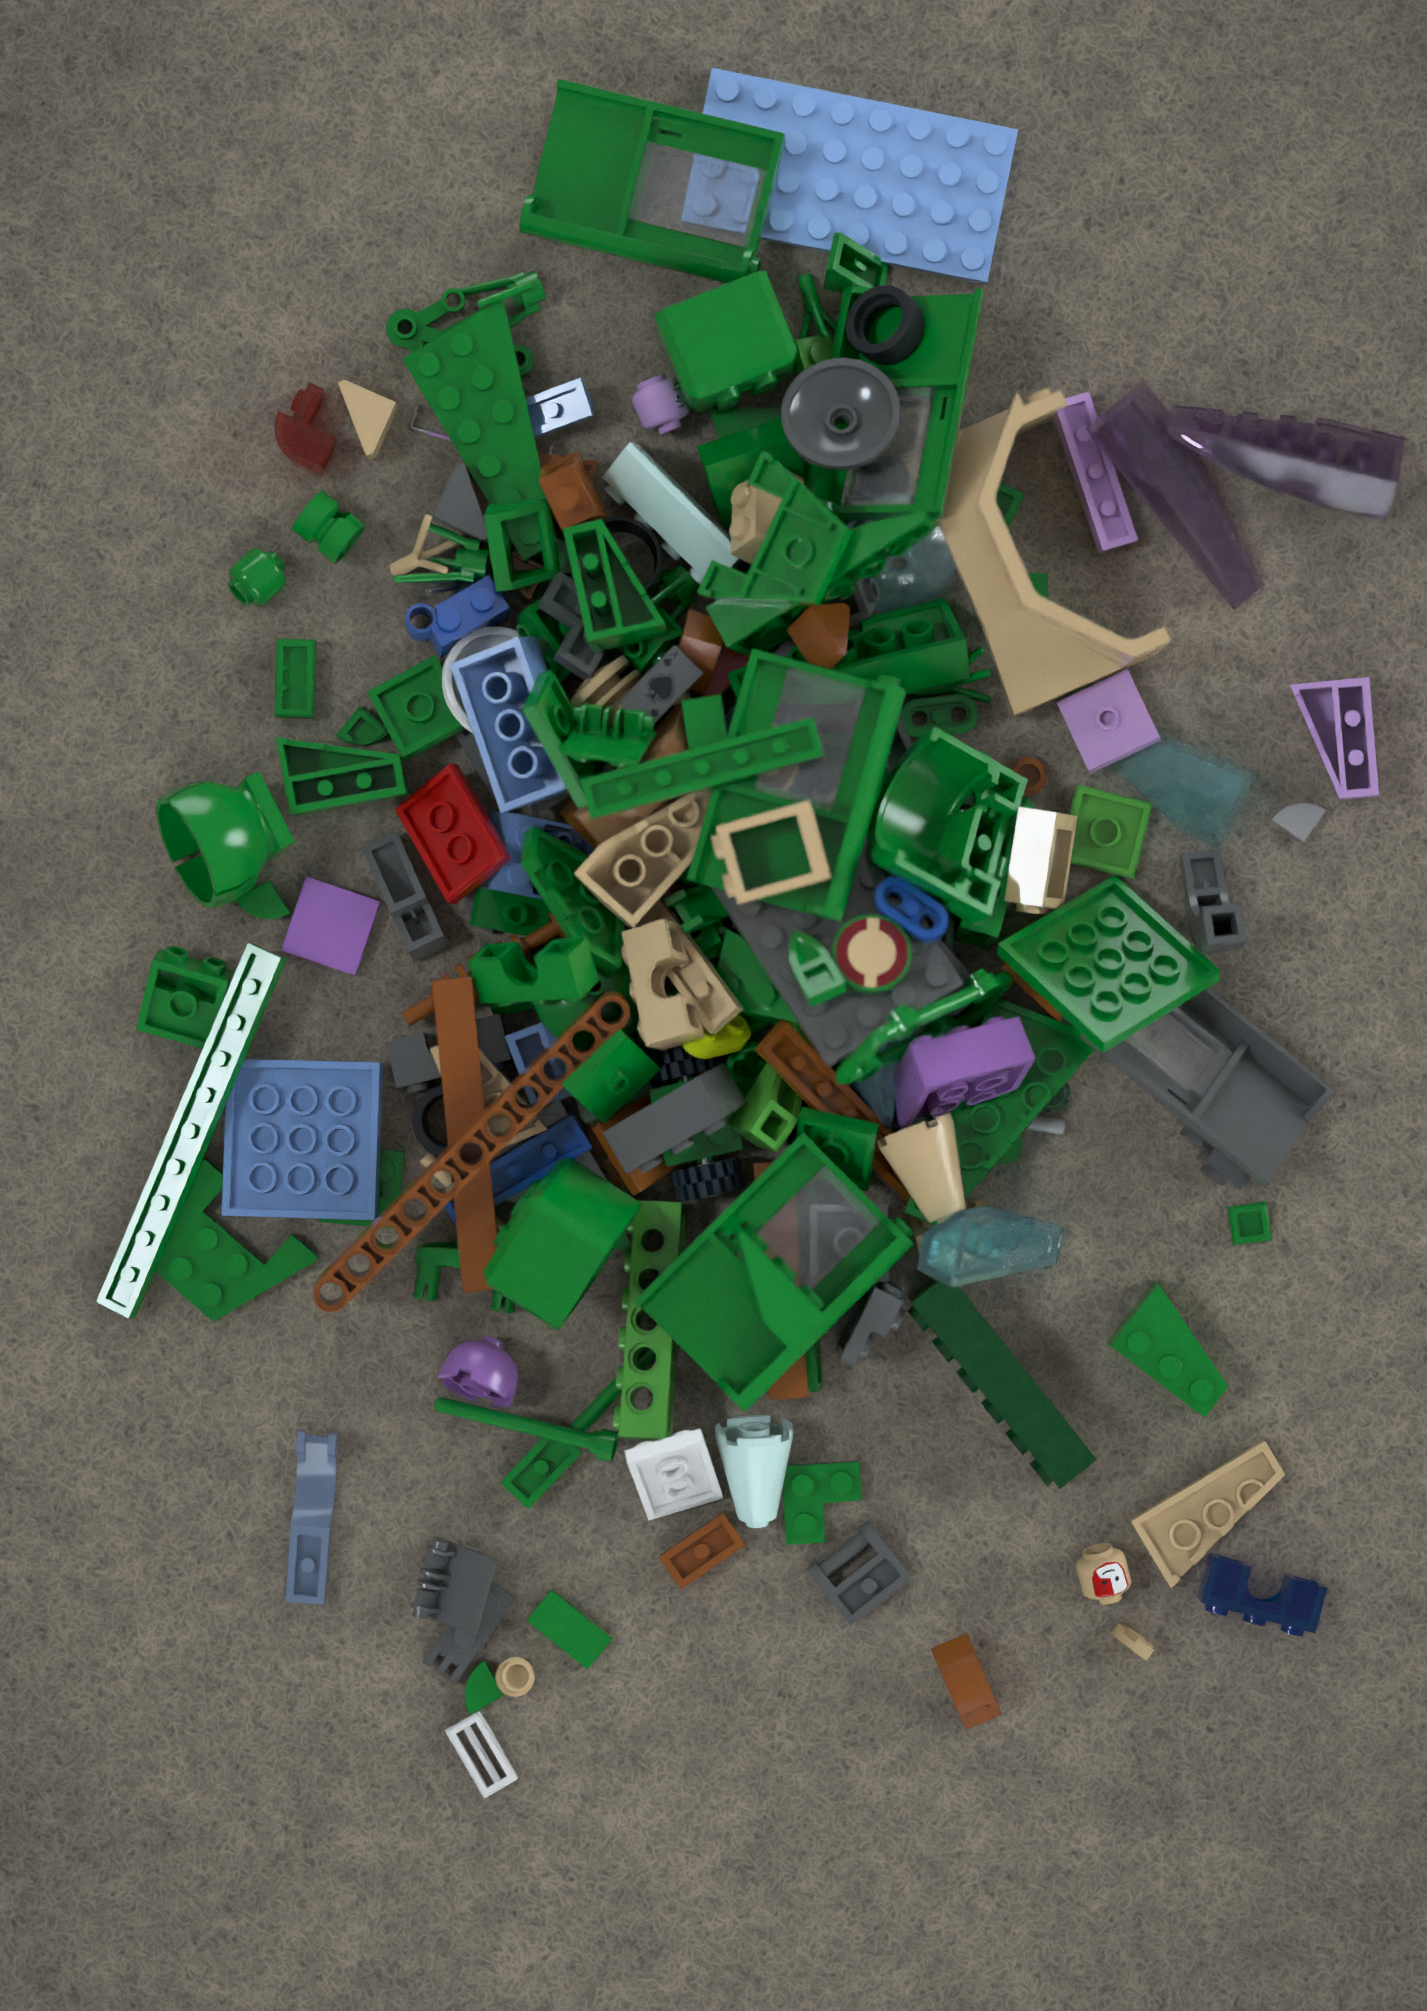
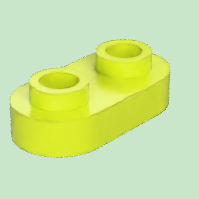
[682,1014,751,1059]

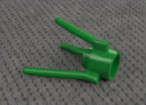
[457,270,546,330]
[393,523,489,583]
[642,564,699,622]

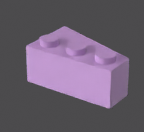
[1290,677,1380,800]

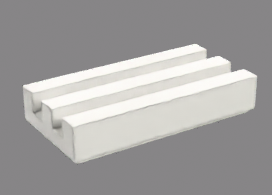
[445,1710,518,1799]

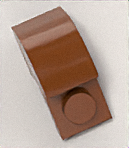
[931,1633,1001,1730]

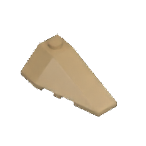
[573,787,713,927]

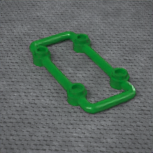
[835,969,1013,1085]

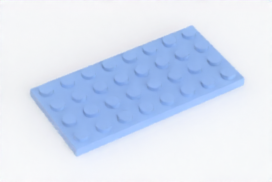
[681,68,1018,285]

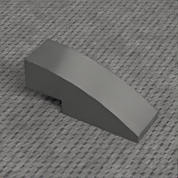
[361,831,450,962]

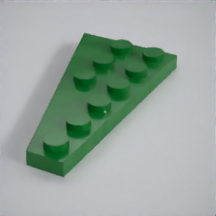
[904,998,1095,1228]

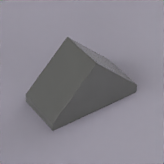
[432,463,488,544]

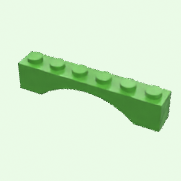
[728,1027,818,1153]

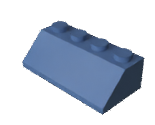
[450,637,568,813]

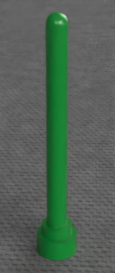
[434,1397,619,1463]

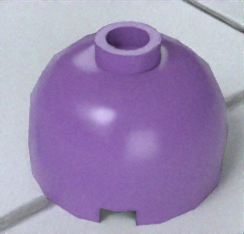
[437,1336,519,1408]

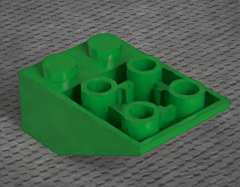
[733,1224,826,1352]

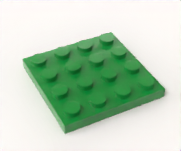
[997,875,1221,1053]

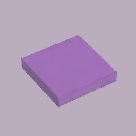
[281,876,381,976]

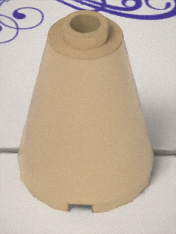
[877,1113,966,1227]

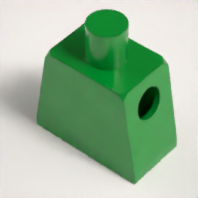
[953,855,1010,951]

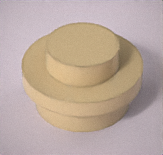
[495,1657,535,1697]

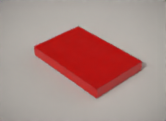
[394,763,512,905]

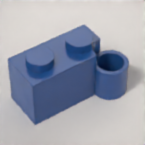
[405,575,509,658]

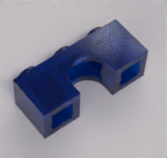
[1197,1552,1327,1637]

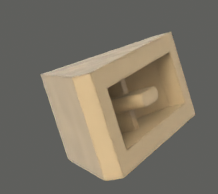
[338,380,398,461]

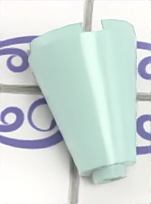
[715,1415,793,1528]

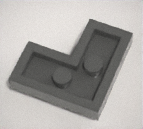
[537,571,605,680]

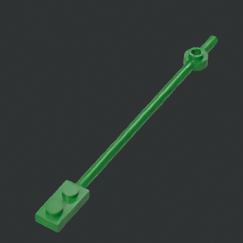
[500,1179,822,1509]

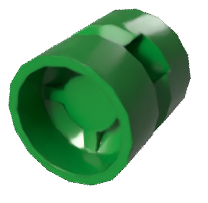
[291,490,366,564]

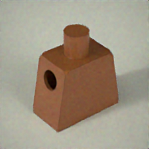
[539,450,609,531]

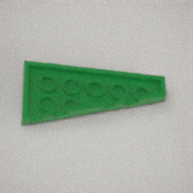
[402,300,558,562]

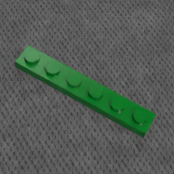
[580,716,824,820]

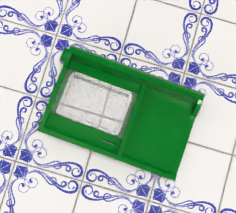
[519,79,785,283]
[805,285,984,520]
[687,648,906,922]
[634,1133,914,1412]

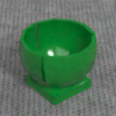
[155,772,295,908]

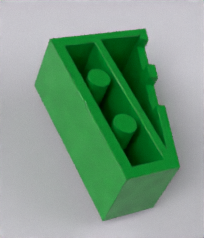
[276,737,410,817]

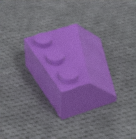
[893,1016,1035,1131]

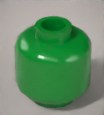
[227,548,286,607]

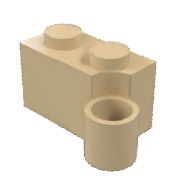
[730,470,804,565]

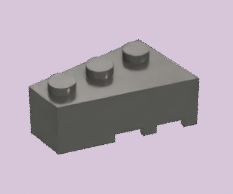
[603,1063,747,1174]

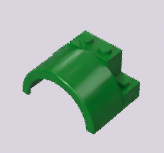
[868,727,1028,924]

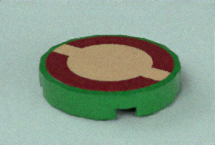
[831,914,912,995]

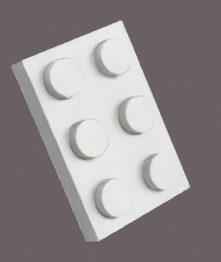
[624,1428,724,1520]

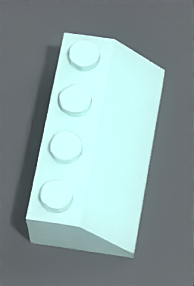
[602,442,744,585]

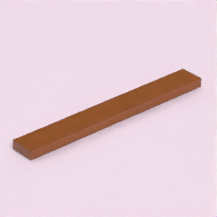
[432,976,498,1293]

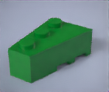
[563,519,670,653]
[716,929,802,1029]
[1106,1281,1228,1418]

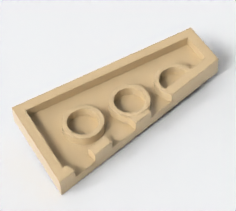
[1130,1440,1285,1588]

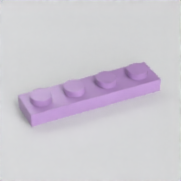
[1053,392,1138,554]

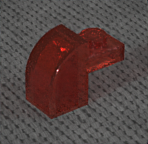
[274,382,338,478]

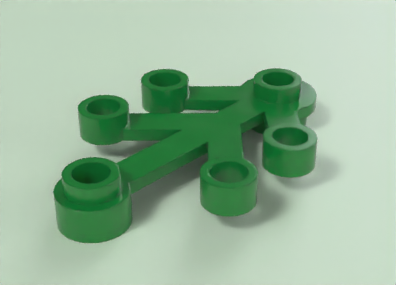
[386,288,534,378]

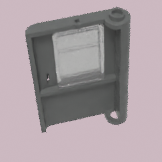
[1079,987,1335,1188]

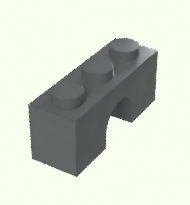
[385,1013,513,1094]

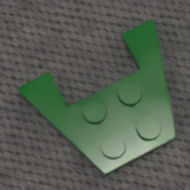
[697,450,853,605]
[155,1157,319,1321]

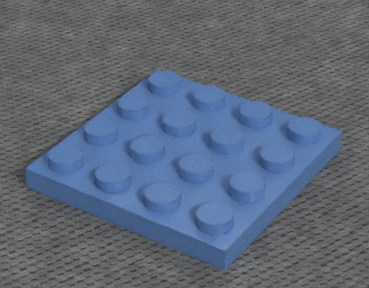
[222,1059,383,1220]

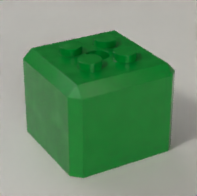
[654,270,797,414]
[483,1158,642,1332]

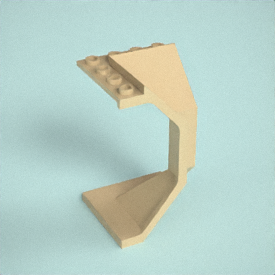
[901,388,1171,718]

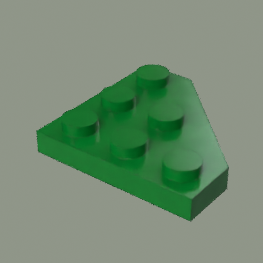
[521,826,625,974]

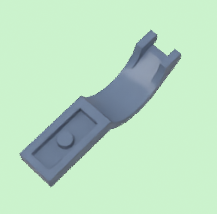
[285,1429,337,1605]

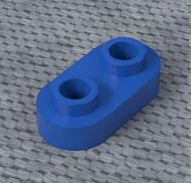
[874,877,948,943]

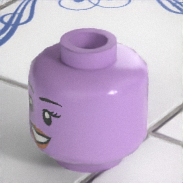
[632,374,689,435]

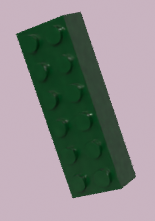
[907,1270,1097,1489]

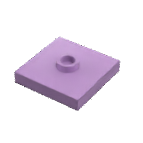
[1057,669,1161,774]

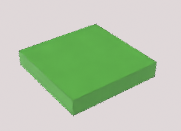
[1069,784,1153,879]

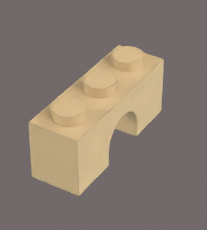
[621,918,705,1050]

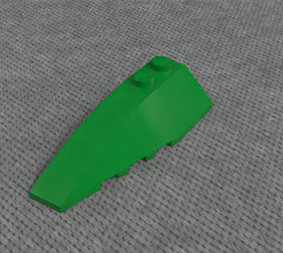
[706,511,939,658]
[727,598,970,705]

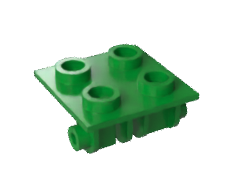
[559,703,657,767]

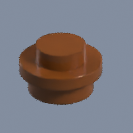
[1009,757,1047,796]

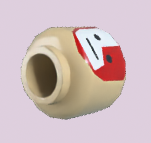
[1076,1543,1131,1605]

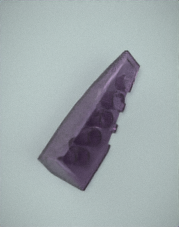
[1085,380,1264,609]
[1166,405,1405,520]

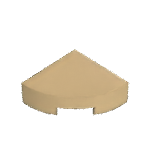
[1111,1622,1154,1661]

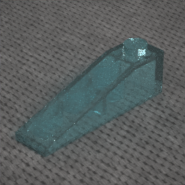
[917,1205,1064,1287]

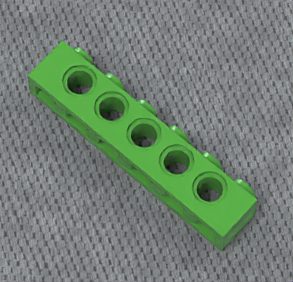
[613,1200,688,1441]

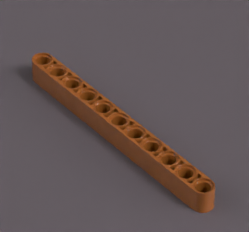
[313,991,630,1313]

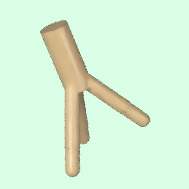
[390,514,468,576]

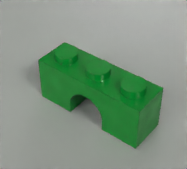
[467,938,599,1007]

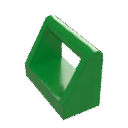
[484,498,561,592]

